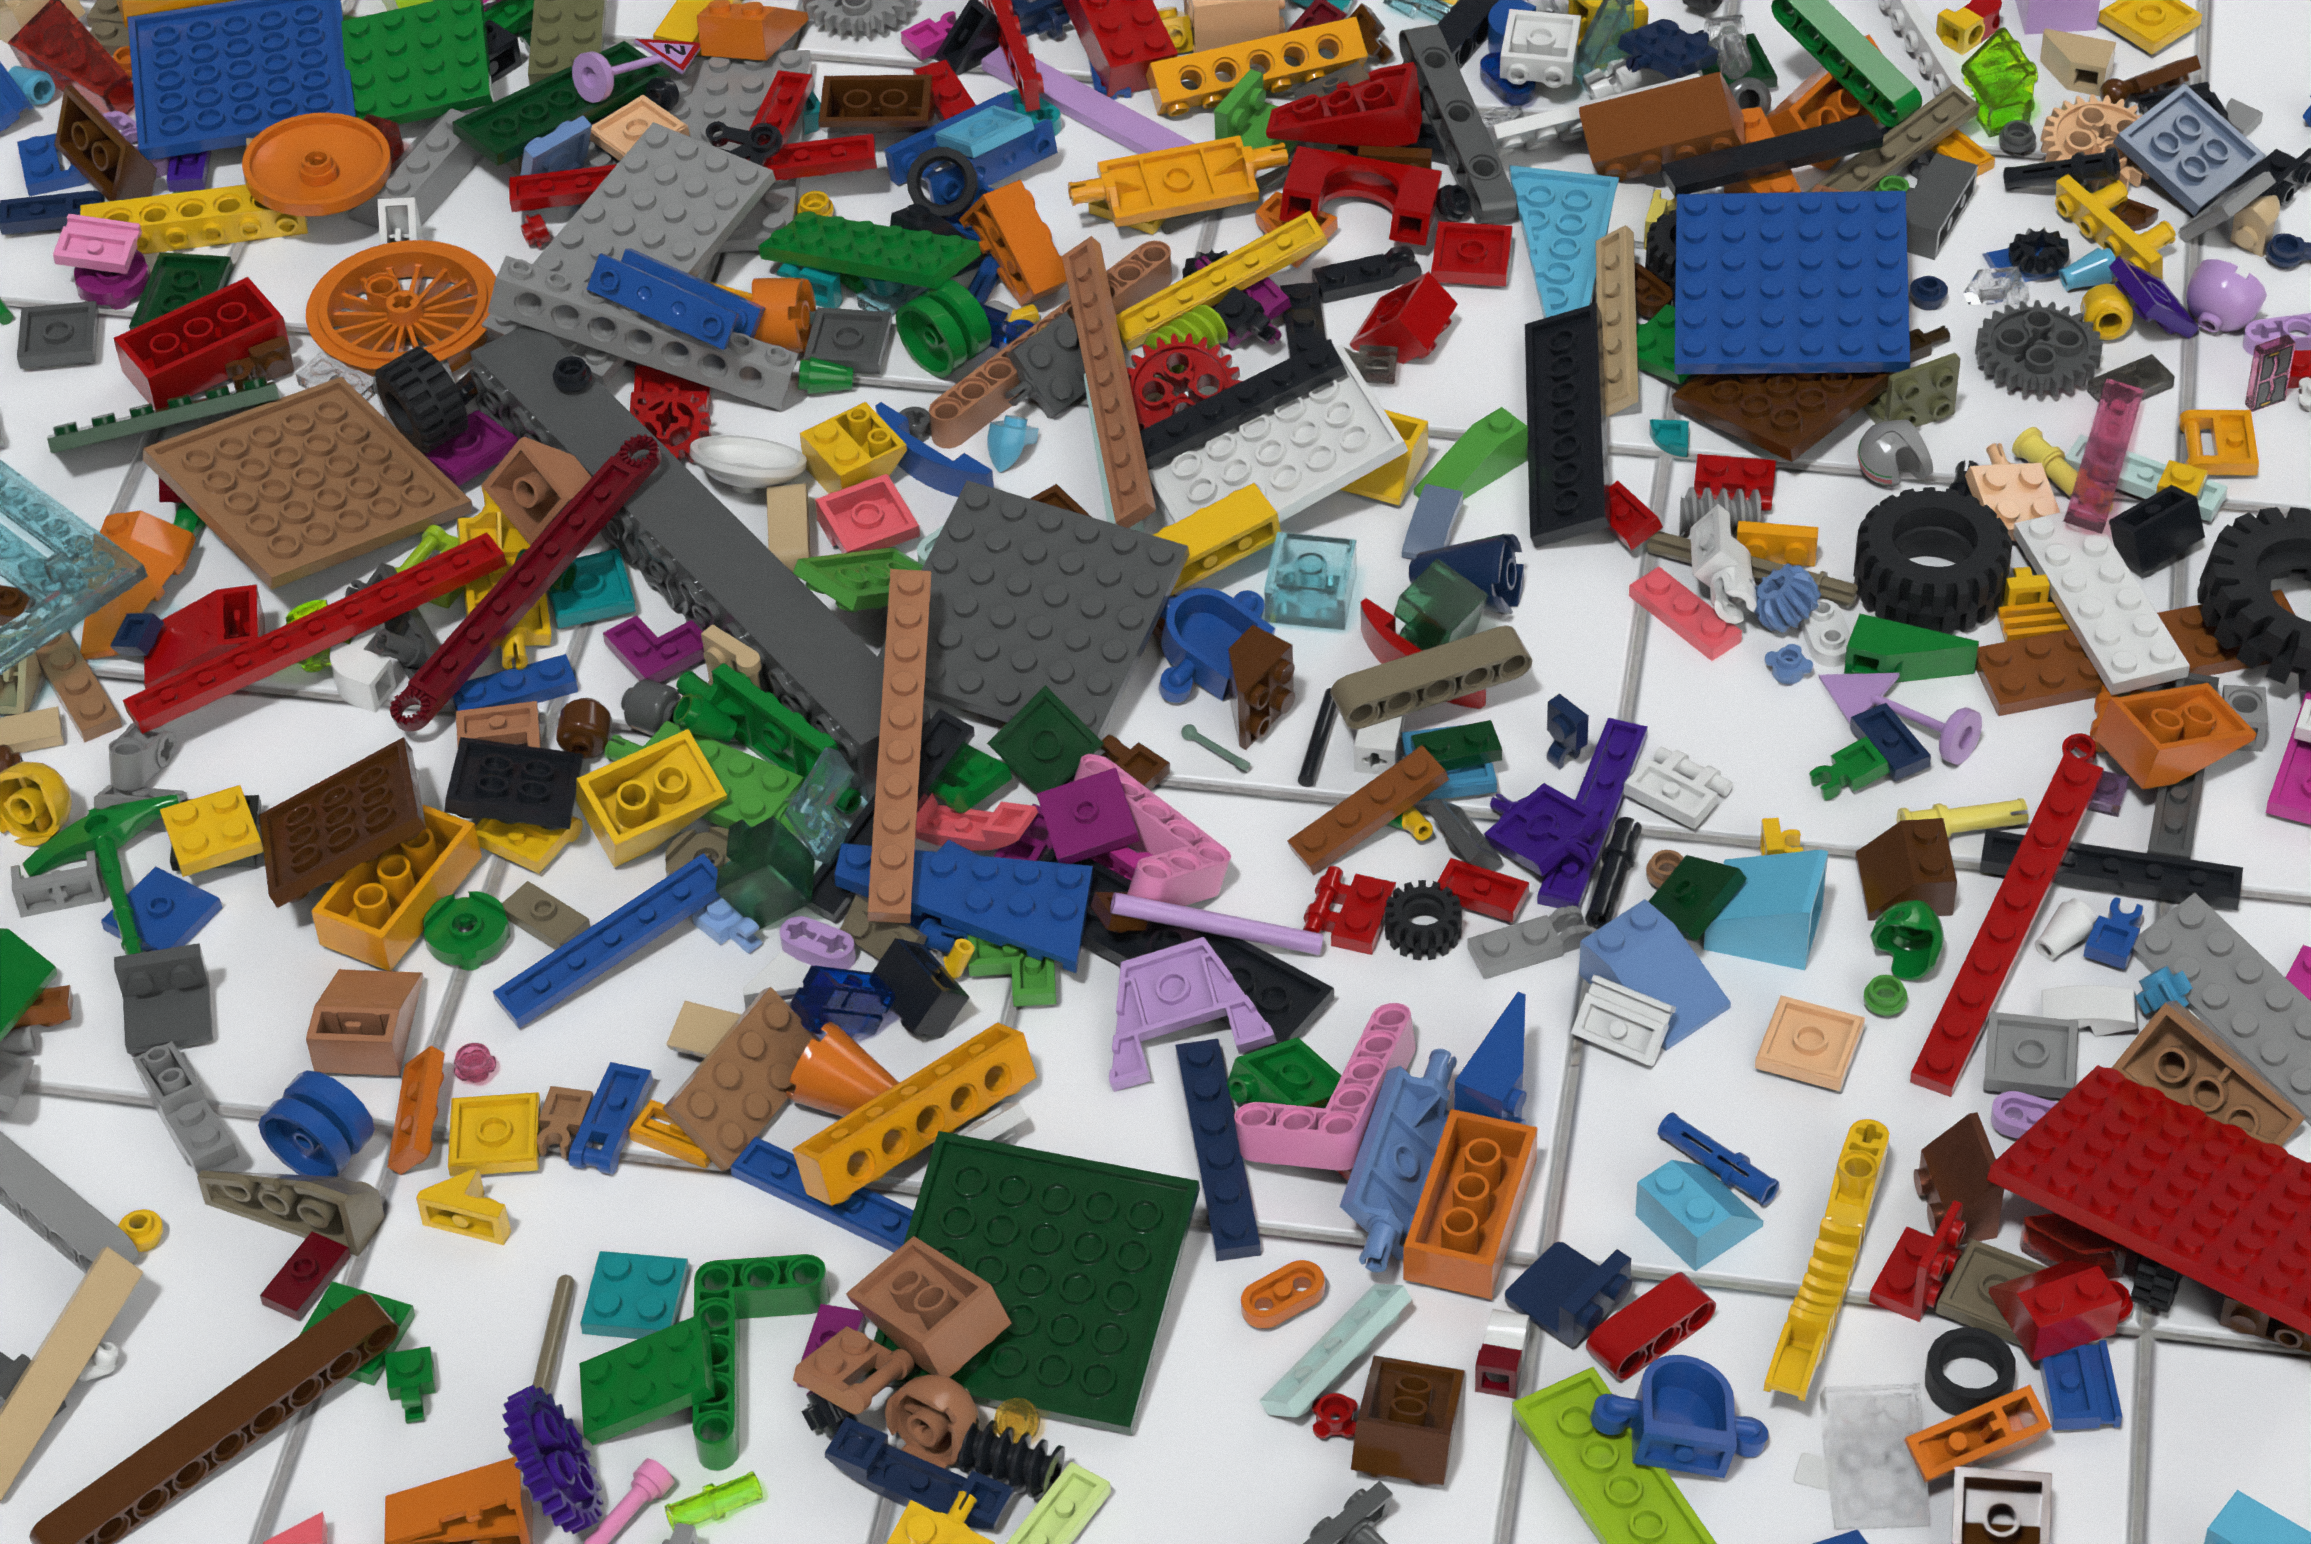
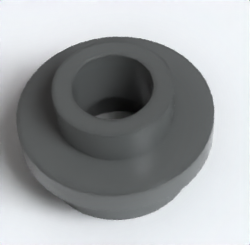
[1999,120,2036,154]

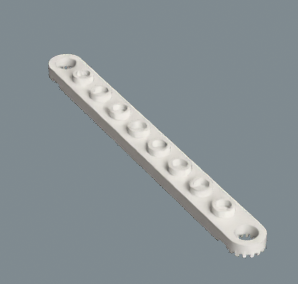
[1878,0,1977,122]

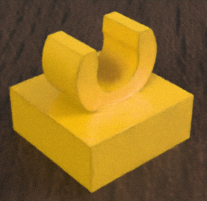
[2003,566,2050,606]
[1759,818,1803,856]

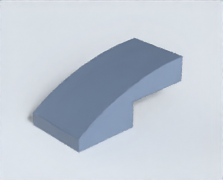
[1402,484,1463,560]

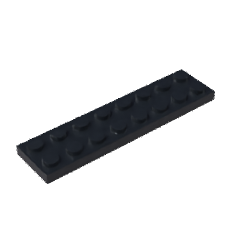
[1525,303,1611,548]
[1040,848,1334,1046]

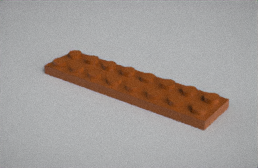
[1976,589,2295,716]

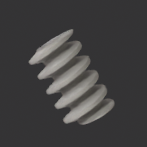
[1679,487,1761,537]

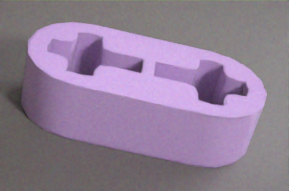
[780,916,856,973]

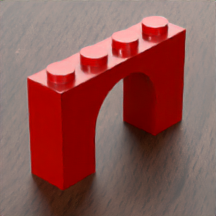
[1279,146,1442,246]

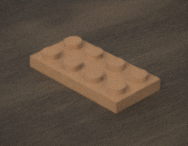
[662,987,821,1171]

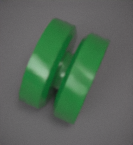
[896,279,992,378]

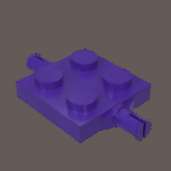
[1484,783,1603,877]

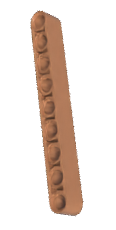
[929,240,1172,449]

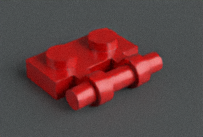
[1694,454,1776,511]
[1303,866,1396,955]

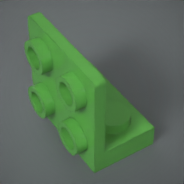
[1214,69,1300,155]

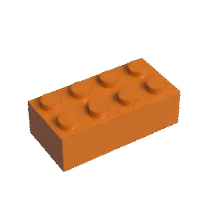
[1403,1109,1538,1300]

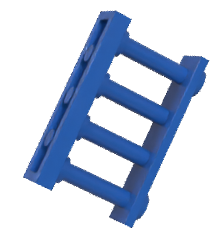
[884,92,1058,205]
[587,248,765,350]

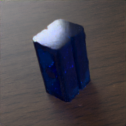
[790,965,896,1038]

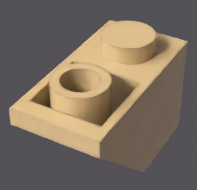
[2040,28,2116,96]

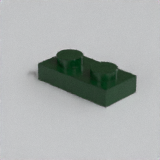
[1411,720,1502,771]

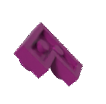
[603,615,704,682]

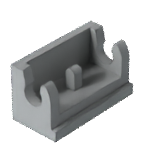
[11,850,105,918]

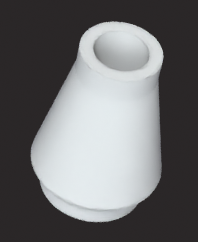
[2035,898,2097,960]

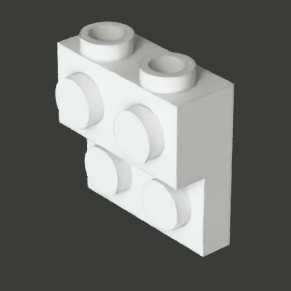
[1500,9,1581,88]

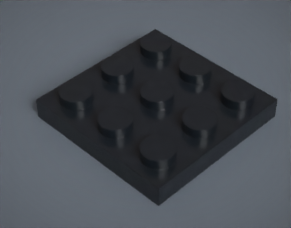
[444,737,584,830]

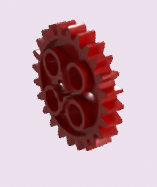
[1126,333,1242,431]

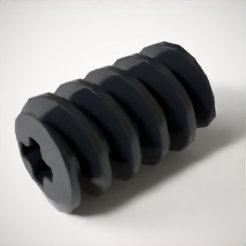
[958,1418,1065,1500]

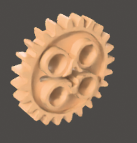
[2040,94,2150,192]

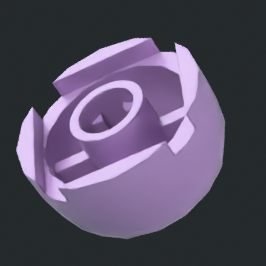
[2186,259,2267,332]

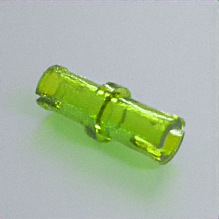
[664,1471,763,1531]

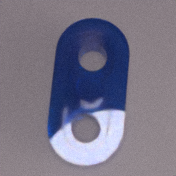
[1480,52,1536,107]

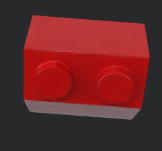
[1349,271,1458,364]
[1988,1260,2122,1362]

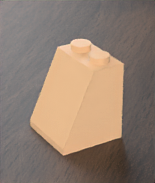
[1183,0,1285,53]

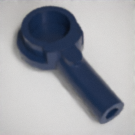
[2265,233,2311,268]

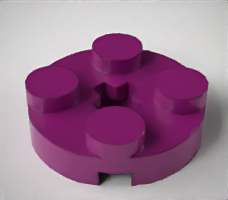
[74,249,150,310]

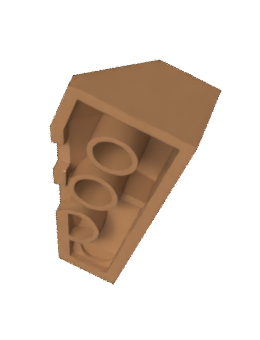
[2111,1000,2306,1147]

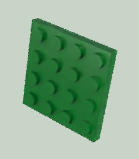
[341,0,494,129]

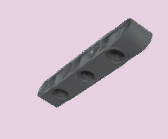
[1399,24,1517,224]

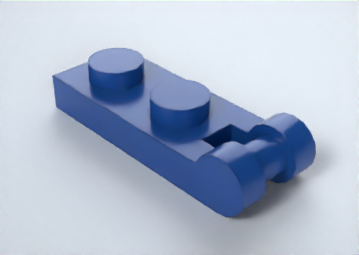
[568,1062,653,1175]

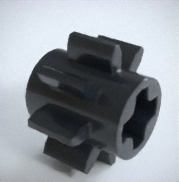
[801,1390,858,1437]

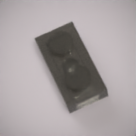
[2087,354,2175,414]

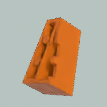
[959,179,1067,307]
[384,1456,533,1544]

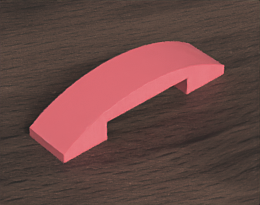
[916,792,1038,851]

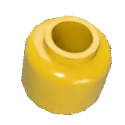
[2080,284,2134,340]

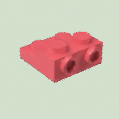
[815,474,920,553]

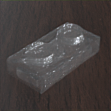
[296,352,377,401]

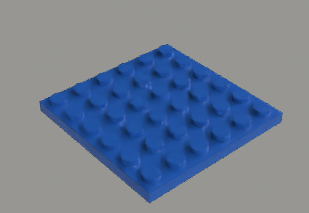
[127,0,356,160]
[1675,191,1910,374]

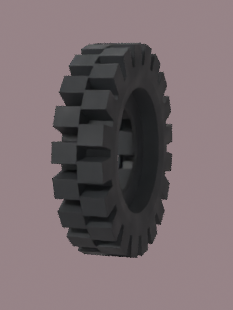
[2197,507,2311,691]

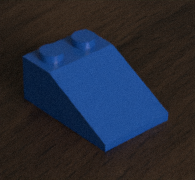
[1454,991,1527,1125]

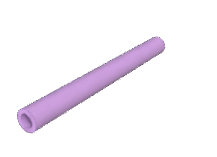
[1110,892,1323,955]

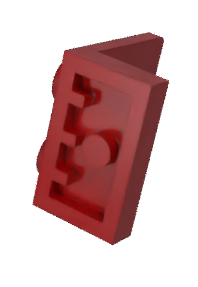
[1869,1200,1967,1322]

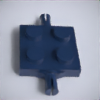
[1618,19,1719,80]

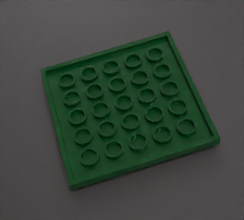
[864,1131,1200,1435]

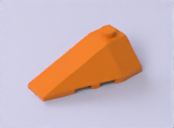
[80,510,196,660]

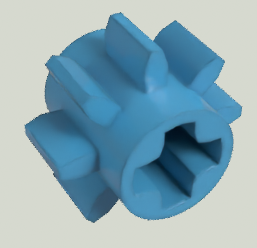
[2135,965,2193,1015]

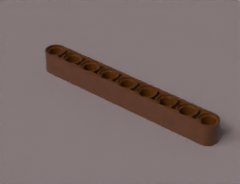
[29,1293,399,1544]

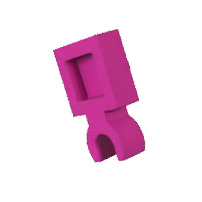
[901,11,956,60]

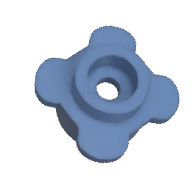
[1765,644,1813,684]

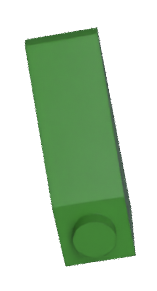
[1414,407,1528,500]

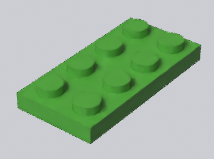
[793,547,923,613]

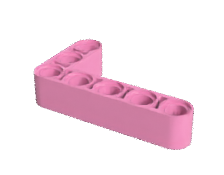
[1074,754,1231,906]
[1234,1003,1416,1171]

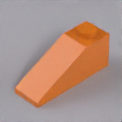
[1904,1385,2052,1483]

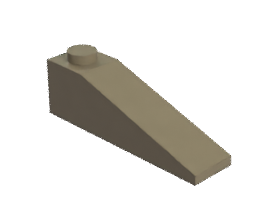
[197,1170,385,1257]

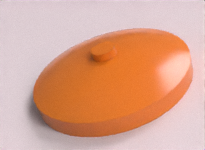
[242,113,392,216]

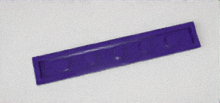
[1537,718,1648,909]

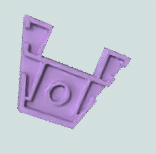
[1109,937,1277,1092]

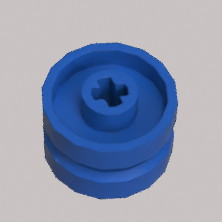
[258,1070,375,1177]

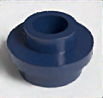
[1909,276,1948,310]

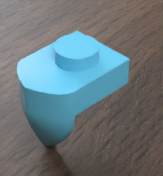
[987,415,1039,472]

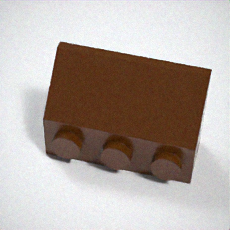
[818,75,935,133]
[54,85,157,201]

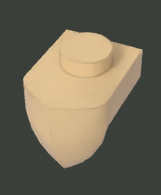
[2230,195,2280,257]

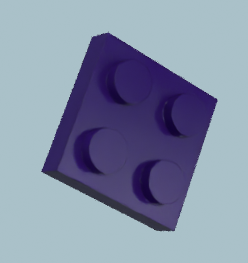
[2109,256,2200,339]

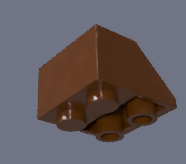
[1228,625,1295,750]

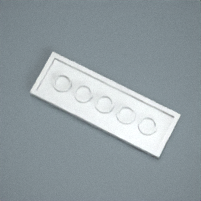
[1487,73,1700,158]
[2013,506,2190,695]

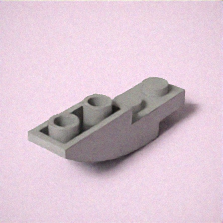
[132,1041,238,1175]

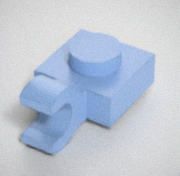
[692,892,762,953]

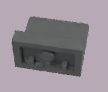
[114,943,213,1054]

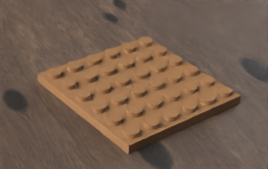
[143,376,472,590]

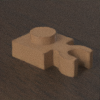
[537,1086,594,1159]

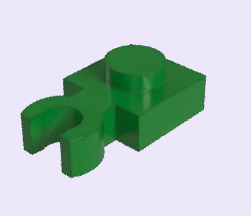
[1809,736,1890,800]

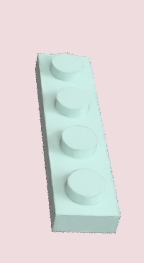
[2064,434,2228,522]
[1259,1284,1412,1417]

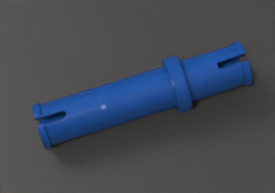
[1657,1112,1780,1205]

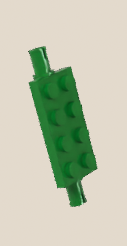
[676,663,862,815]

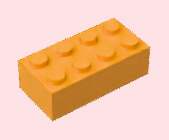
[311,804,482,971]

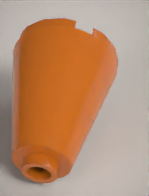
[786,1022,900,1117]

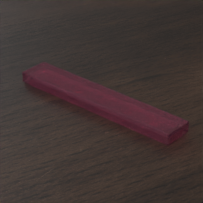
[2063,378,2144,534]

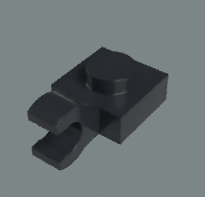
[1214,287,1277,343]

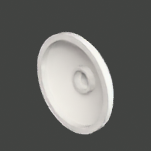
[690,435,807,493]

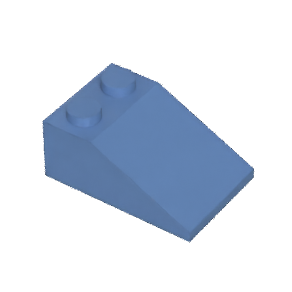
[1579,899,1731,1051]

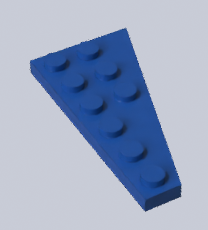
[834,843,1093,974]

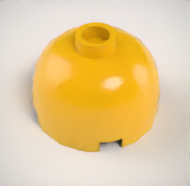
[0,761,72,846]

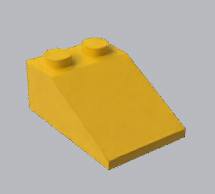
[576,729,727,868]

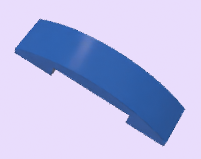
[875,402,994,497]

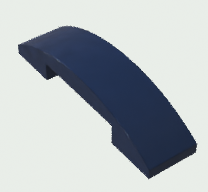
[825,1417,1014,1529]

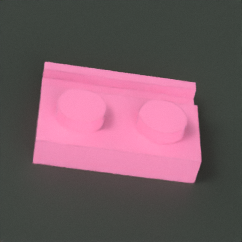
[53,214,142,274]

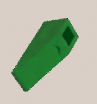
[1844,613,1979,683]

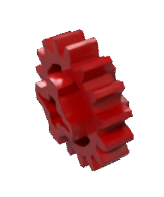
[633,387,712,462]

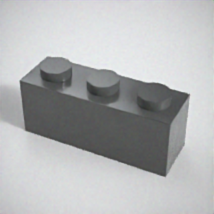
[1906,153,1978,260]

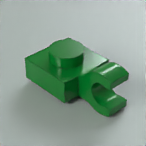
[385,1346,436,1423]

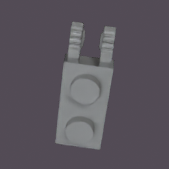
[1467,905,1593,979]

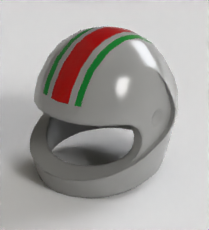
[1857,419,1933,486]

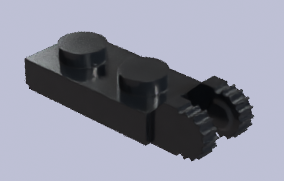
[1312,246,1422,303]

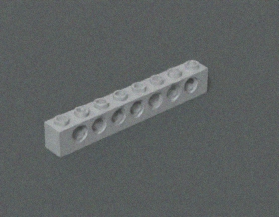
[487,256,798,410]

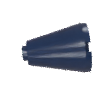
[1409,534,1524,614]

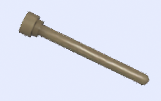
[508,1274,575,1457]

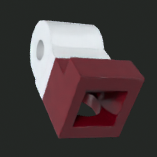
[1475,1309,1530,1399]

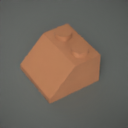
[481,437,592,546]

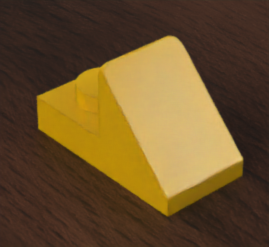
[416,1169,511,1245]

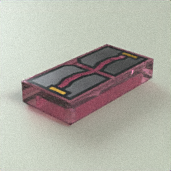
[2245,334,2296,412]

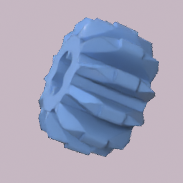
[1754,563,1821,633]

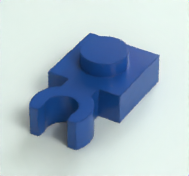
[2083,897,2143,970]

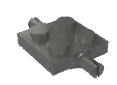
[1005,312,1086,418]

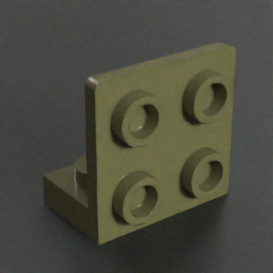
[1863,353,1961,428]

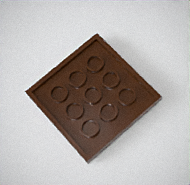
[1672,372,1892,462]
[259,737,427,908]

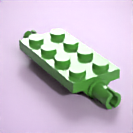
[605,721,825,845]

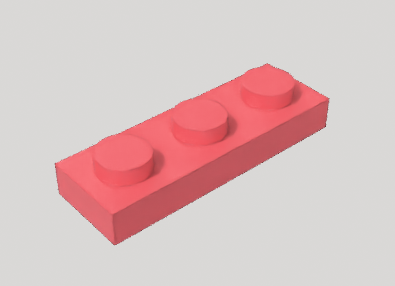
[1629,567,1742,661]

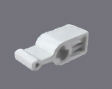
[1354,715,1406,775]

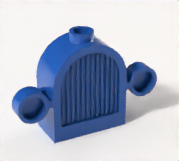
[1159,588,1276,703]
[1590,1355,1768,1478]

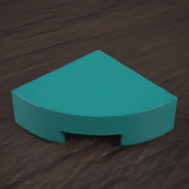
[1649,419,1689,457]

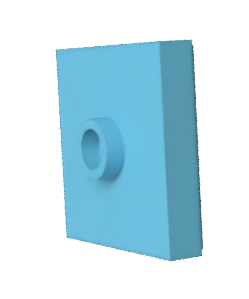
[935,105,1034,158]

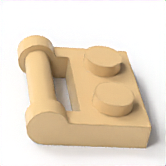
[701,624,761,689]

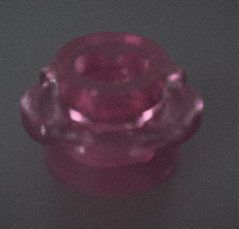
[454,1043,496,1083]

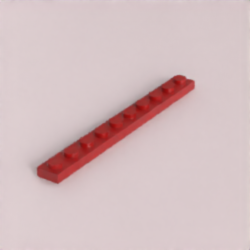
[509,133,877,212]
[123,532,507,734]
[1910,755,2104,1097]

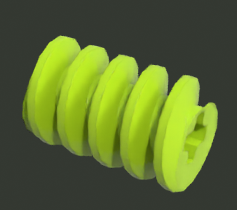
[1144,305,1228,380]

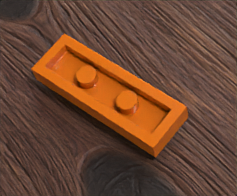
[387,1045,445,1175]

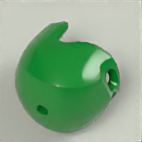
[1870,900,1944,980]

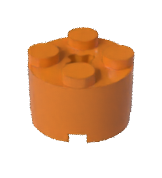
[752,278,816,354]

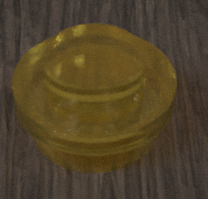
[994,1398,1040,1443]

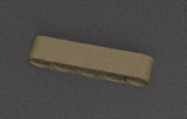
[1330,625,1533,729]

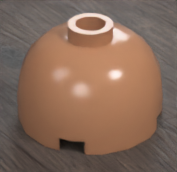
[885,1374,979,1469]

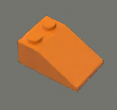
[697,0,809,61]
[2095,683,2257,790]

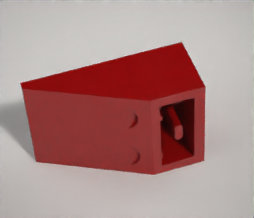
[144,584,265,689]

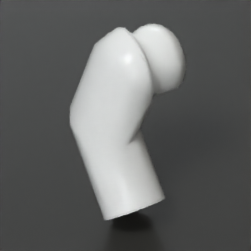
[77,1341,119,1381]

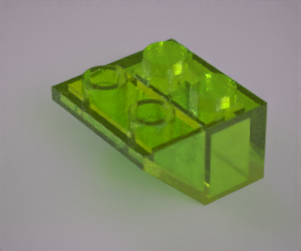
[1961,27,2038,138]

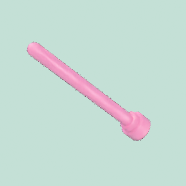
[583,1458,674,1544]

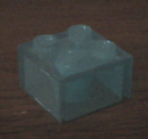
[1264,532,1357,630]

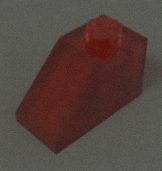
[2019,1213,2127,1280]

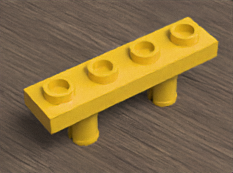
[2055,174,2176,280]

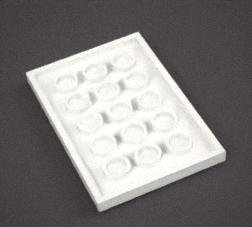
[1148,344,1408,523]

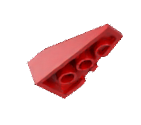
[1266,62,1422,147]

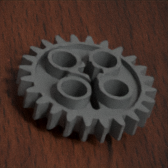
[1975,300,2103,397]

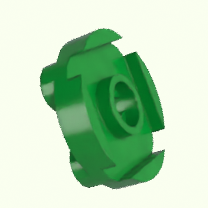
[423,891,510,971]

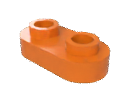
[1241,1260,1325,1328]

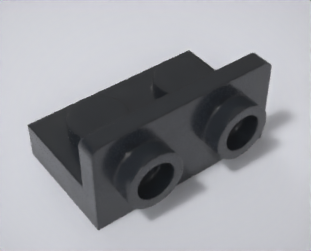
[2234,148,2311,206]

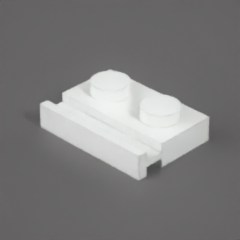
[1571,974,1676,1066]

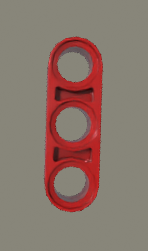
[1586,1272,1716,1381]

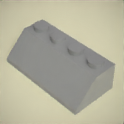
[348,109,484,228]

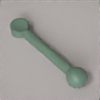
[1181,724,1251,771]

